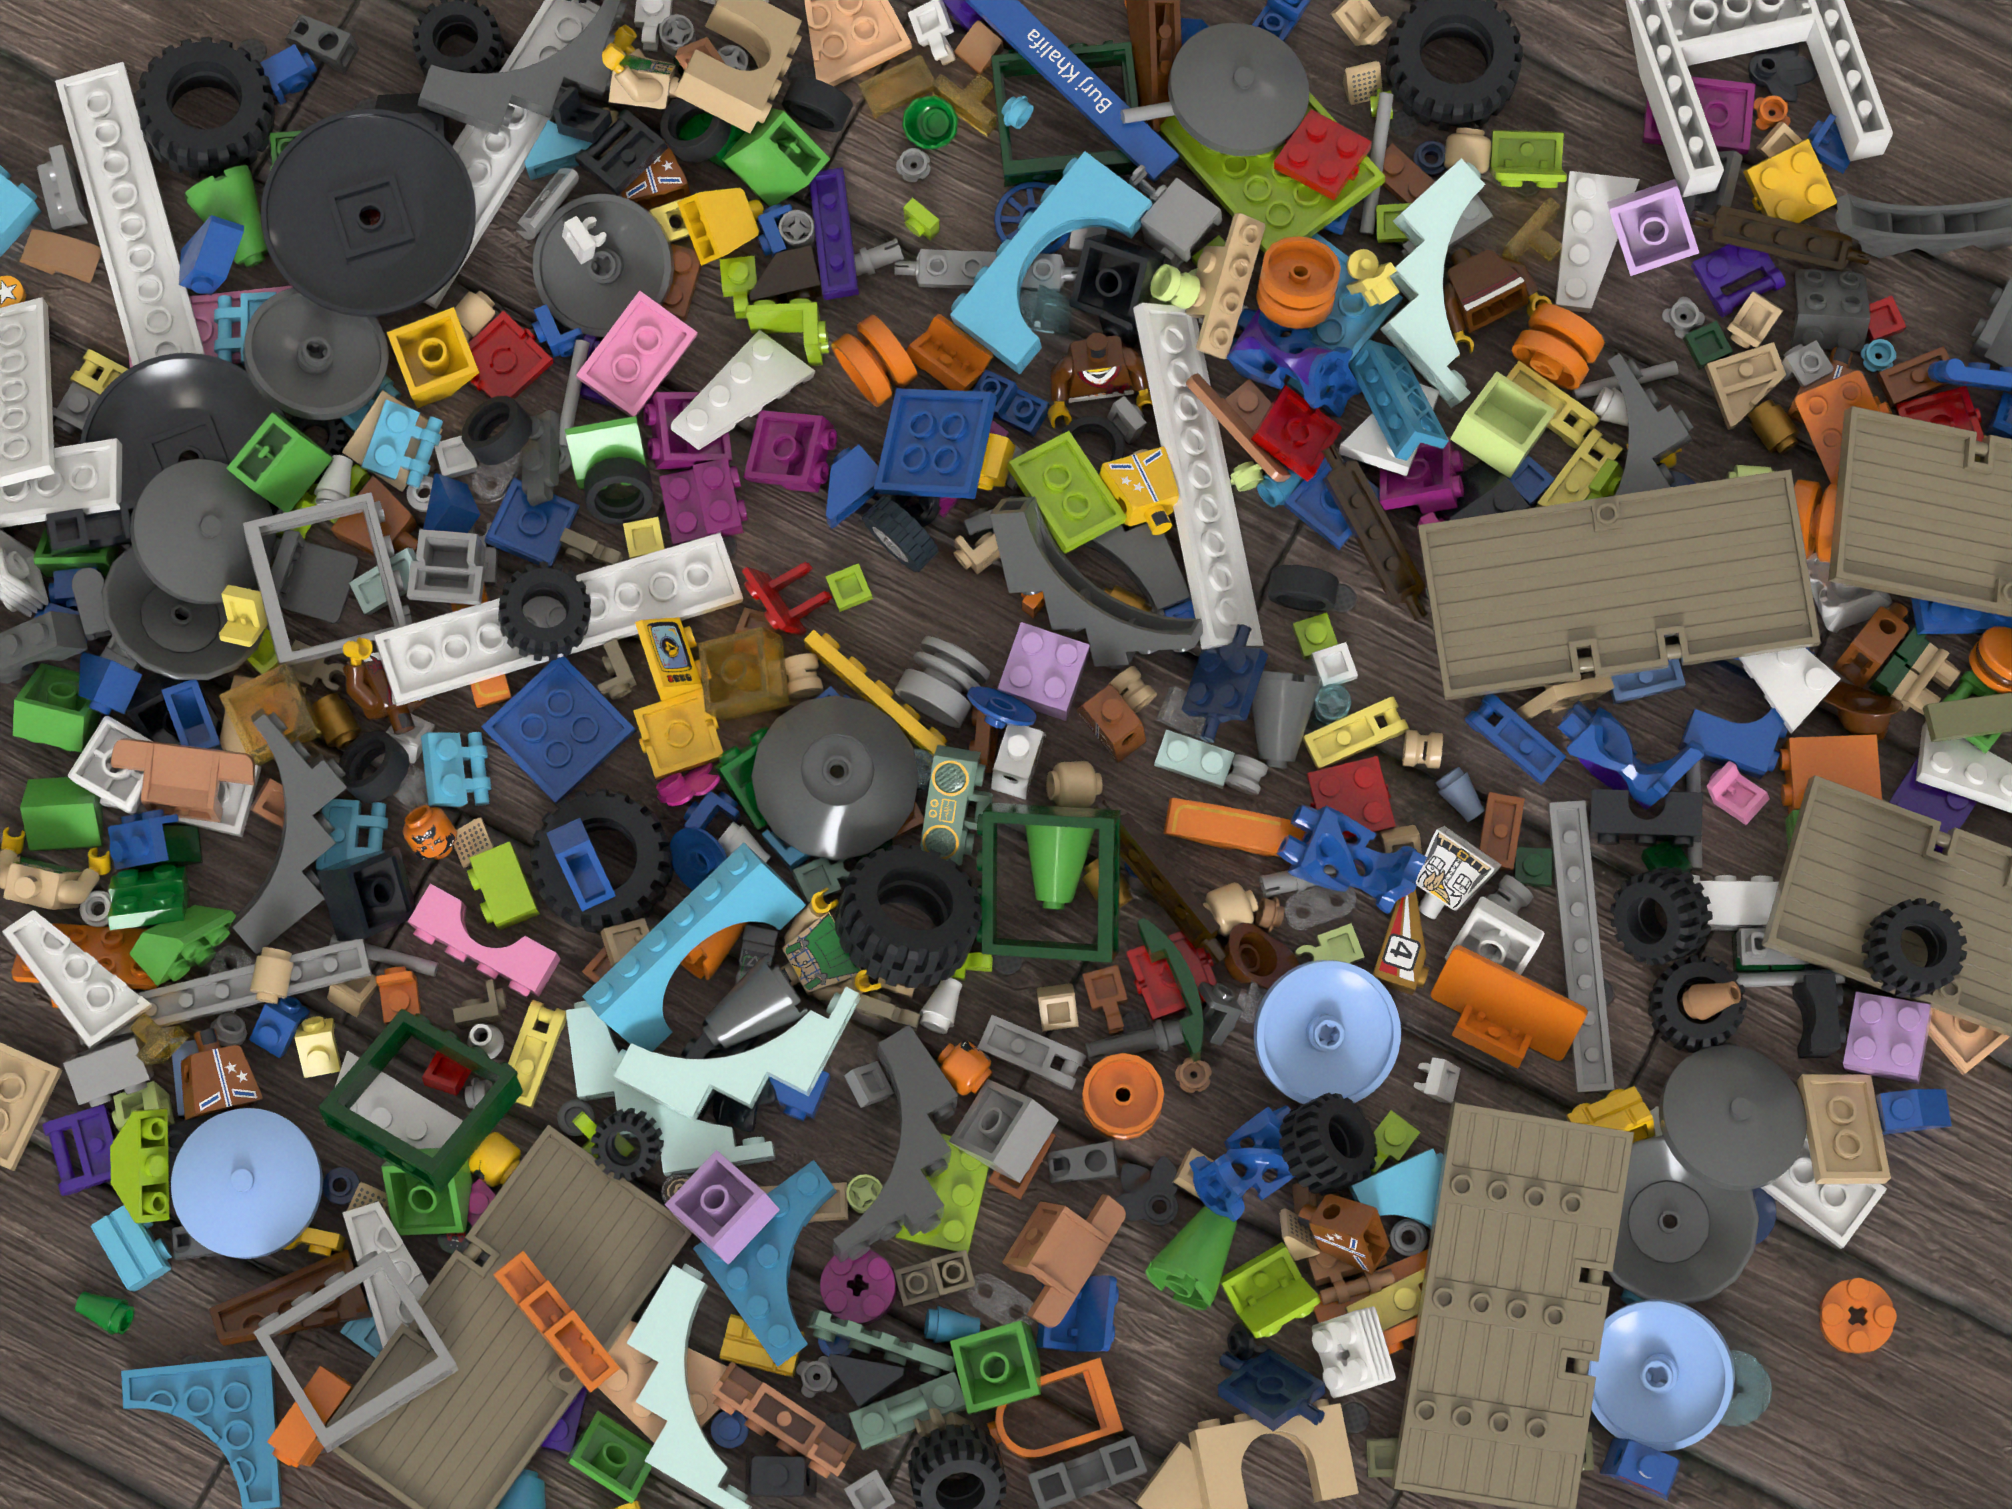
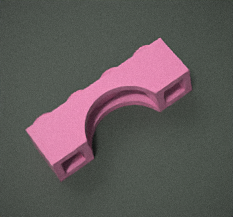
[408,884,561,997]

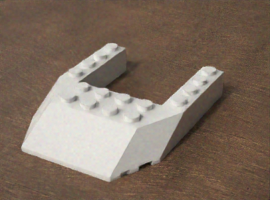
[1625,0,1893,198]

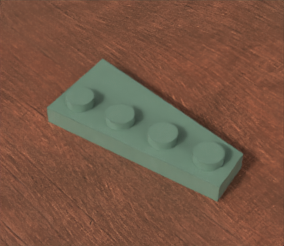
[805,1310,955,1378]

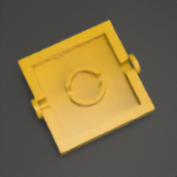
[1743,139,1837,223]
[633,688,723,781]

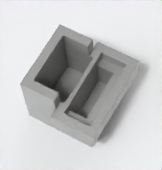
[1141,178,1222,269]
[407,529,486,605]

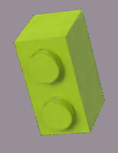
[467,841,540,931]

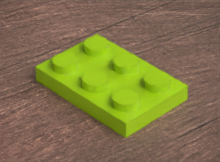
[1007,431,1127,554]
[896,1133,989,1255]

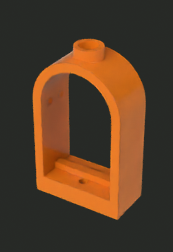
[987,1358,1123,1459]

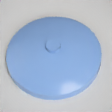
[1254,960,1401,1104]
[171,1108,323,1259]
[1588,1299,1735,1451]

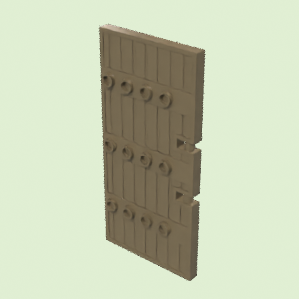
[1828,406,2012,617]
[1418,469,1821,701]
[1761,775,2012,1037]
[1391,1102,1634,1509]
[316,1125,693,1509]

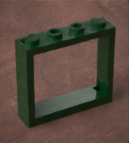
[991,40,1139,187]
[976,803,1121,963]
[318,1009,523,1193]

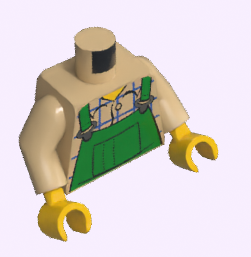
[602,25,681,109]
[0,827,111,910]
[780,888,881,1001]

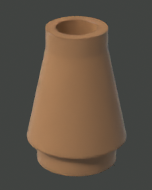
[1683,981,1741,1020]

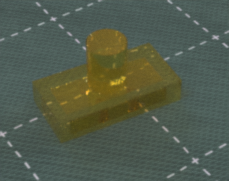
[932,74,996,138]
[1501,197,1563,262]
[130,1013,190,1065]

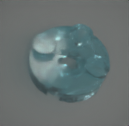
[1718,1350,1772,1427]

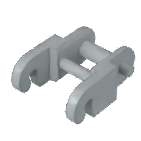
[1129,164,1167,204]

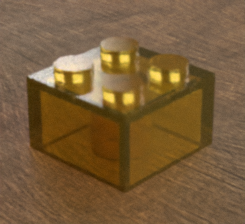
[698,627,790,721]
[219,664,324,766]

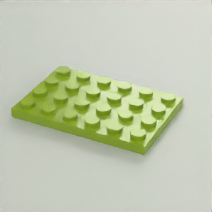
[1158,92,1385,254]

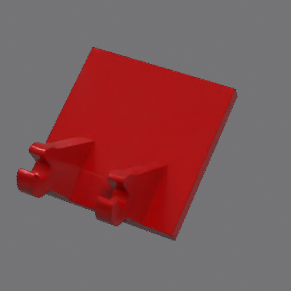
[742,562,832,636]

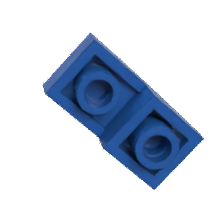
[1252,0,1311,42]
[973,369,1051,438]

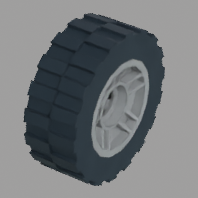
[862,496,939,573]

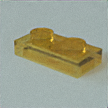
[858,54,937,119]

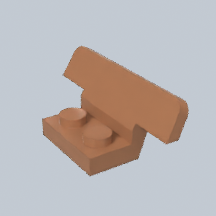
[1186,373,1292,482]
[110,738,255,823]
[1002,1194,1126,1328]

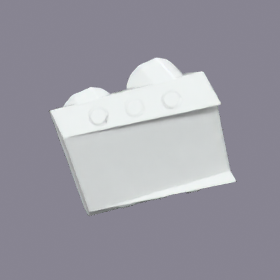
[1806,553,1893,633]

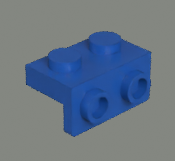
[108,809,179,870]

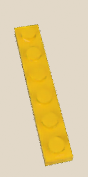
[804,629,948,760]

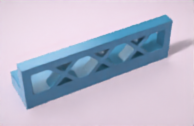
[1349,339,1449,461]

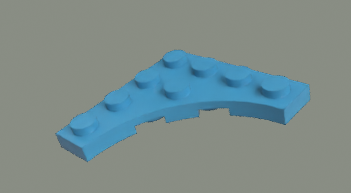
[1287,233,1403,398]
[693,1160,837,1367]
[121,1356,283,1509]

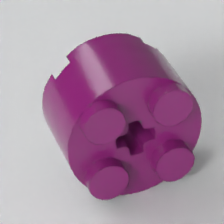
[820,1250,897,1326]

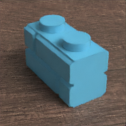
[90,1205,172,1292]

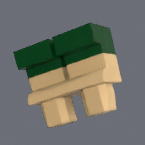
[1869,627,1960,715]

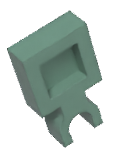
[792,857,853,905]

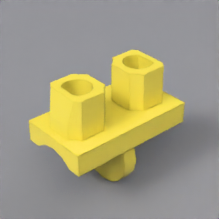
[1346,249,1399,307]

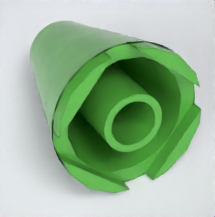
[184,165,268,268]
[1025,825,1095,909]
[1145,1206,1237,1310]

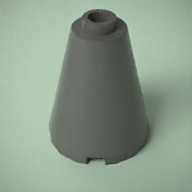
[1252,671,1321,768]
[703,952,809,1048]

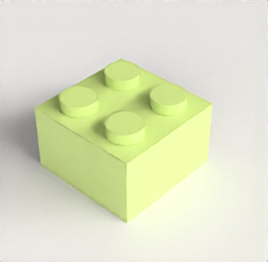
[1450,371,1557,478]

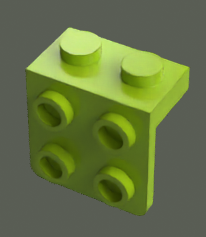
[1489,130,1567,188]
[746,298,829,366]
[1220,1242,1321,1338]

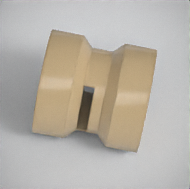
[782,653,824,698]
[1108,666,1157,714]
[1402,730,1443,769]

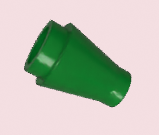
[75,1291,134,1335]

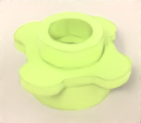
[1230,461,1264,492]

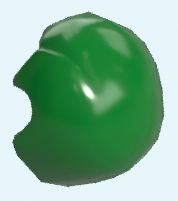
[902,96,959,149]

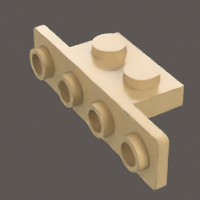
[1185,213,1265,359]

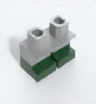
[1732,928,1809,972]

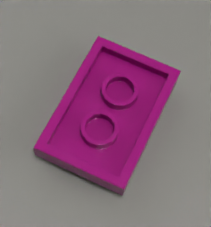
[1642,76,1756,155]

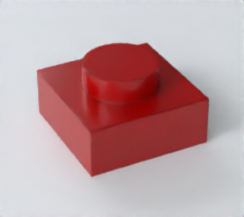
[1867,296,1906,342]
[422,1051,471,1096]

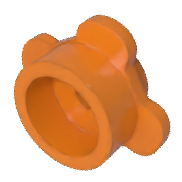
[1753,96,1790,131]

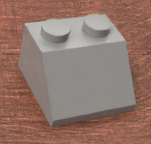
[63,1032,154,1107]
[949,1079,1059,1183]

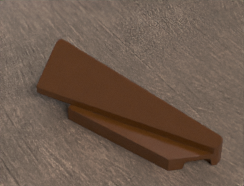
[1126,0,1182,133]

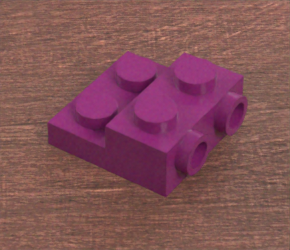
[643,392,732,469]
[744,410,837,493]
[1380,437,1464,514]
[659,458,748,546]

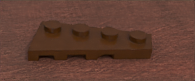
[209,1249,373,1346]

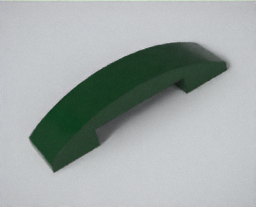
[1137,918,1203,1063]

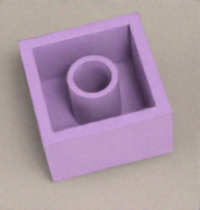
[1607,179,1699,276]
[997,622,1090,721]
[1843,992,1932,1084]
[665,1150,780,1265]

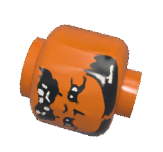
[402,805,457,860]
[937,1041,993,1095]

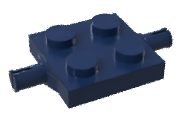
[1181,624,1268,743]
[1218,1348,1325,1431]

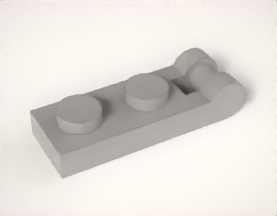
[977,1015,1087,1090]

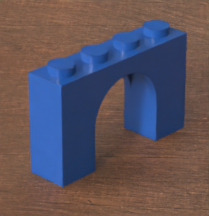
[1678,647,1815,780]

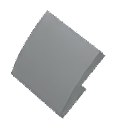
[515,168,579,240]

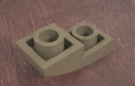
[894,1250,976,1308]

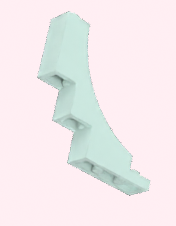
[1380,158,1485,408]
[612,987,861,1121]
[566,1001,776,1177]
[627,1264,752,1509]

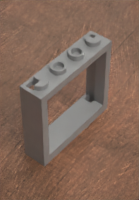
[243,492,413,668]
[254,1250,459,1453]

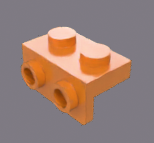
[906,314,993,391]

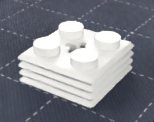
[0,530,49,617]
[68,716,151,815]
[1445,897,1545,975]
[1312,1306,1396,1398]

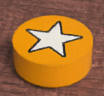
[0,276,26,308]

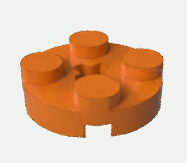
[1819,1278,1897,1354]

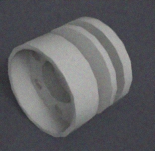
[895,636,990,728]

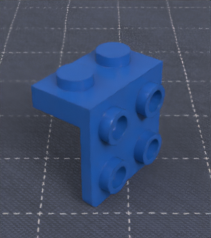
[1036,1275,1119,1353]

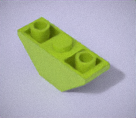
[110,1108,170,1223]

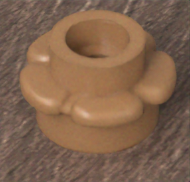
[1255,897,1285,933]
[1175,1057,1212,1093]

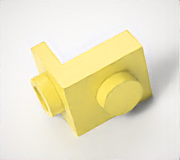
[219,585,268,647]
[295,1016,342,1078]

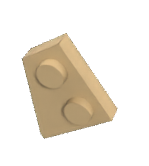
[1705,342,1786,430]
[1516,672,1614,722]

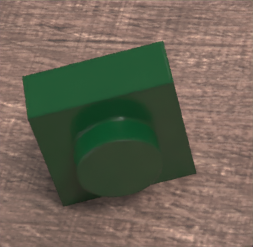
[1683,321,1733,370]
[1641,841,1693,874]
[1514,847,1552,887]

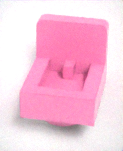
[1707,761,1770,825]

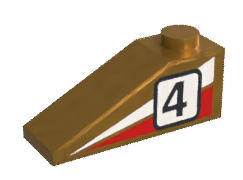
[1372,889,1430,995]

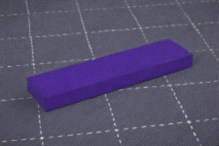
[809,167,859,300]

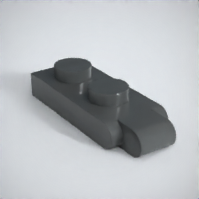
[522,409,560,506]

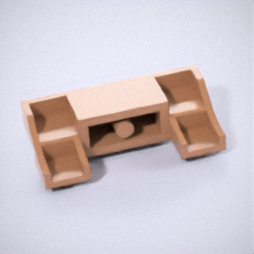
[711,1361,856,1479]

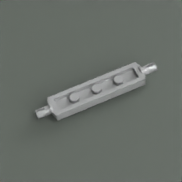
[895,249,1078,292]

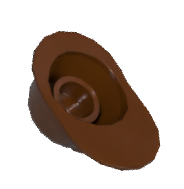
[1823,682,1903,740]
[1223,923,1299,990]

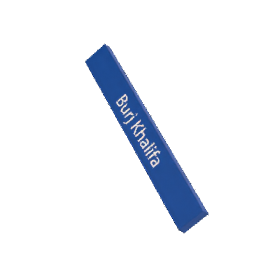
[964,0,1179,183]

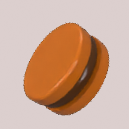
[1969,626,2012,694]

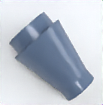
[1435,766,1485,822]

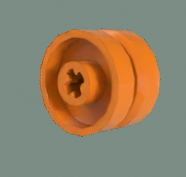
[1256,236,1341,329]
[1511,303,1605,390]
[831,314,918,407]
[1794,480,1837,563]
[1082,1053,1164,1141]

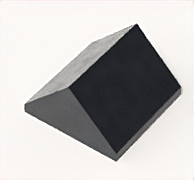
[828,1354,906,1409]

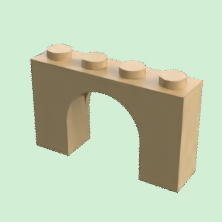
[673,0,802,133]
[1188,1398,1359,1509]

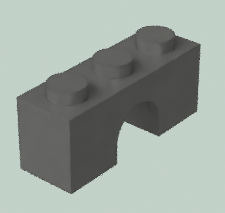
[0,611,88,684]
[1028,1436,1147,1509]

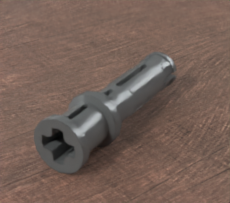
[1085,1011,1190,1066]

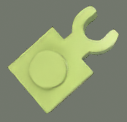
[1295,923,1365,964]

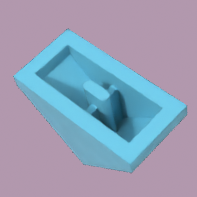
[524,120,597,180]

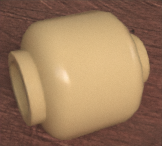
[1444,128,1492,174]
[1046,761,1103,808]
[1203,882,1258,936]

